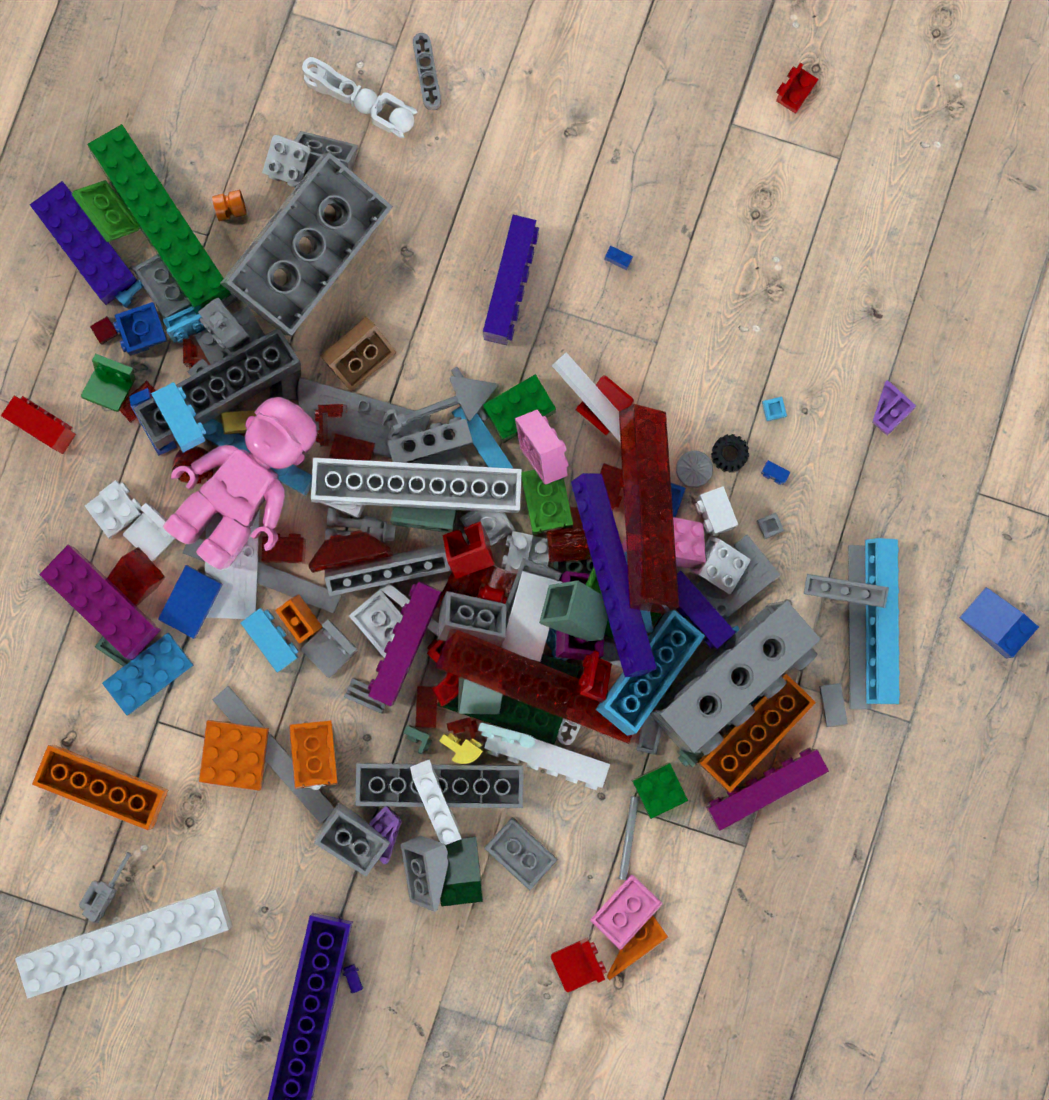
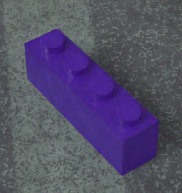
[662,571,736,650]

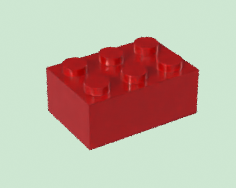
[0,395,76,454]

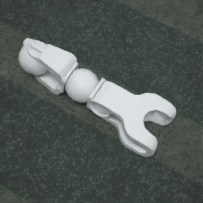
[302,57,418,138]

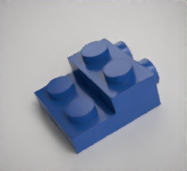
[113,302,167,356]

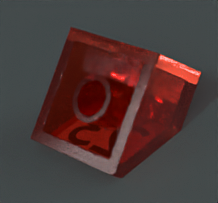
[107,547,165,606]

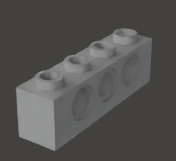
[387,417,473,463]

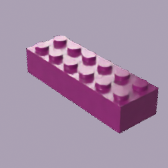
[39,545,161,660]

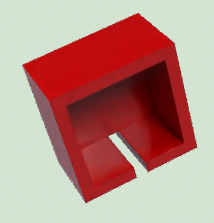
[442,521,495,579]

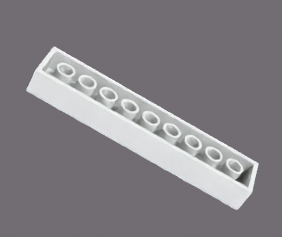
[311,458,522,513]
[15,887,233,999]

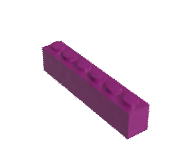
[367,582,443,706]
[706,747,829,831]

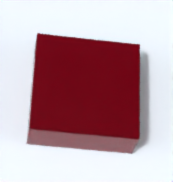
[90,316,119,345]

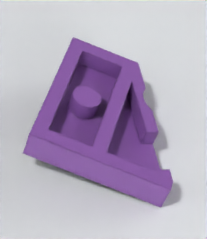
[872,380,916,436]
[369,806,402,864]

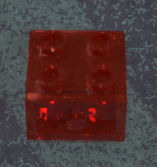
[315,404,347,447]

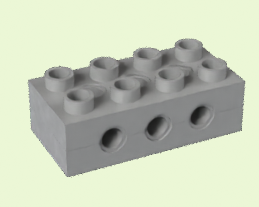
[220,152,393,336]
[650,601,821,755]

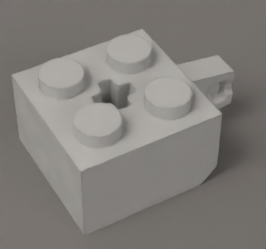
[198,298,250,352]

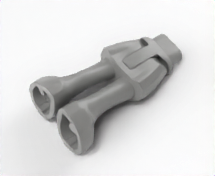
[325,508,396,546]

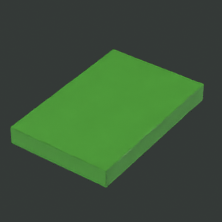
[72,180,140,242]

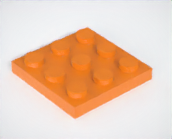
[199,720,269,791]

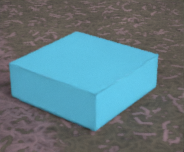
[762,397,787,422]

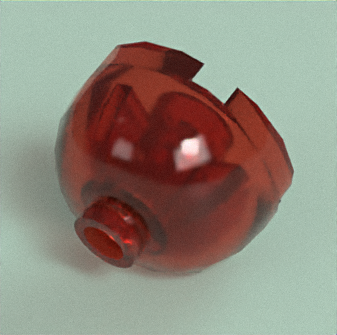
[172,446,214,484]

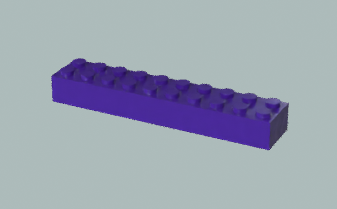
[267,913,353,1100]

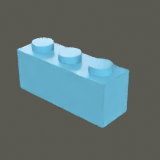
[151,382,206,452]
[241,608,299,673]

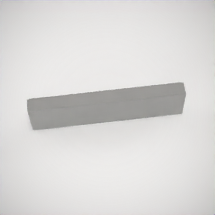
[804,574,889,608]

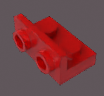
[776,62,819,114]

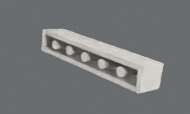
[484,724,610,790]

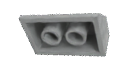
[294,131,358,174]

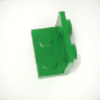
[81,353,136,412]

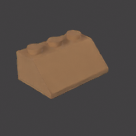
[320,316,396,392]

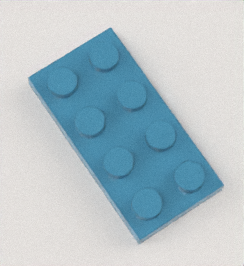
[102,633,194,716]

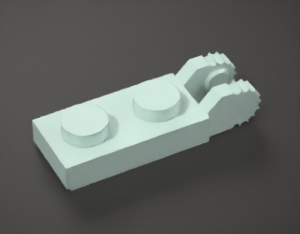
[478,722,535,748]

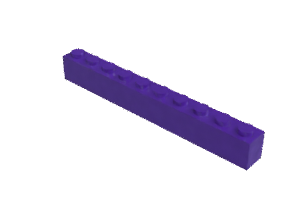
[571,473,657,677]

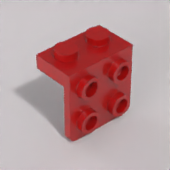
[575,375,634,436]
[551,937,607,992]

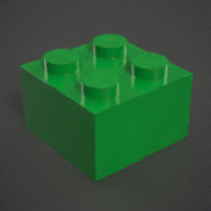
[631,762,688,819]

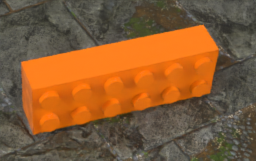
[697,673,816,793]
[32,745,169,830]

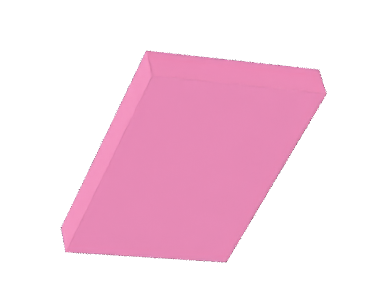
[590,875,663,950]

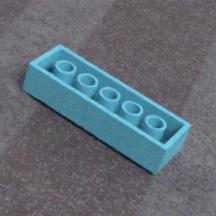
[595,610,705,736]

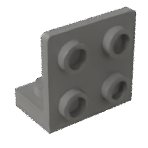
[301,620,358,678]

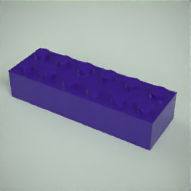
[29,181,137,305]
[483,214,539,346]

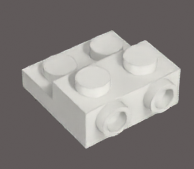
[85,480,142,539]
[502,531,552,575]

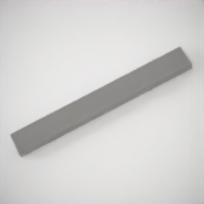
[183,538,342,614]
[848,545,871,709]
[212,686,335,824]

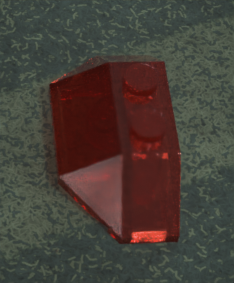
[308,530,393,573]

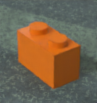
[275,594,323,644]

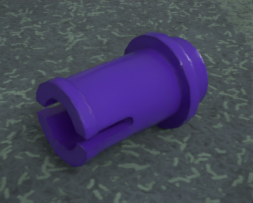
[343,964,363,993]

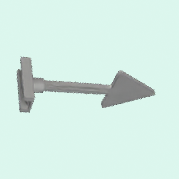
[382,376,498,440]

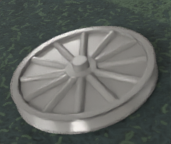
[676,451,713,487]

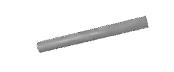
[619,796,639,880]

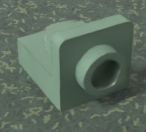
[404,725,432,754]
[677,749,704,767]

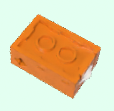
[289,720,337,790]

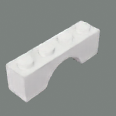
[410,759,461,845]

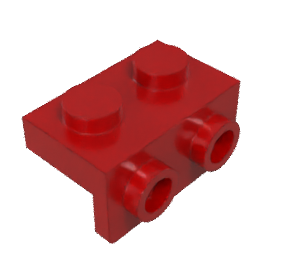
[579,650,612,703]

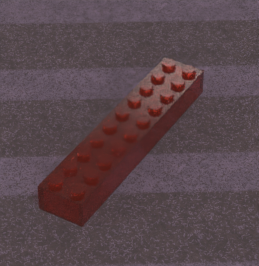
[619,404,679,614]
[435,629,633,744]

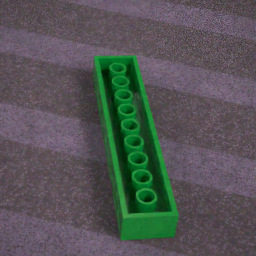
[87,124,232,315]

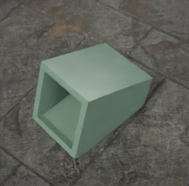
[539,581,608,641]

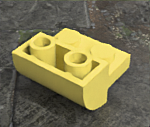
[439,733,484,764]

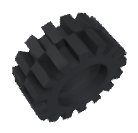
[711,434,749,473]

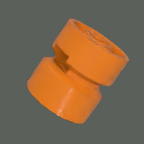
[212,189,247,222]

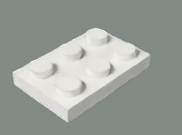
[349,589,403,658]

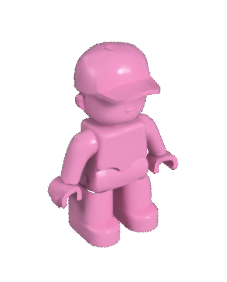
[163,397,317,570]

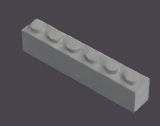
[325,544,450,596]

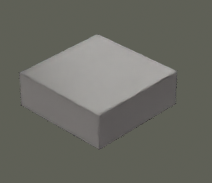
[757,513,784,539]

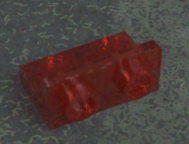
[329,434,375,461]
[547,528,590,562]

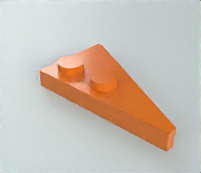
[607,915,668,981]

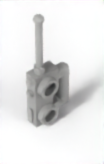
[79,852,131,923]

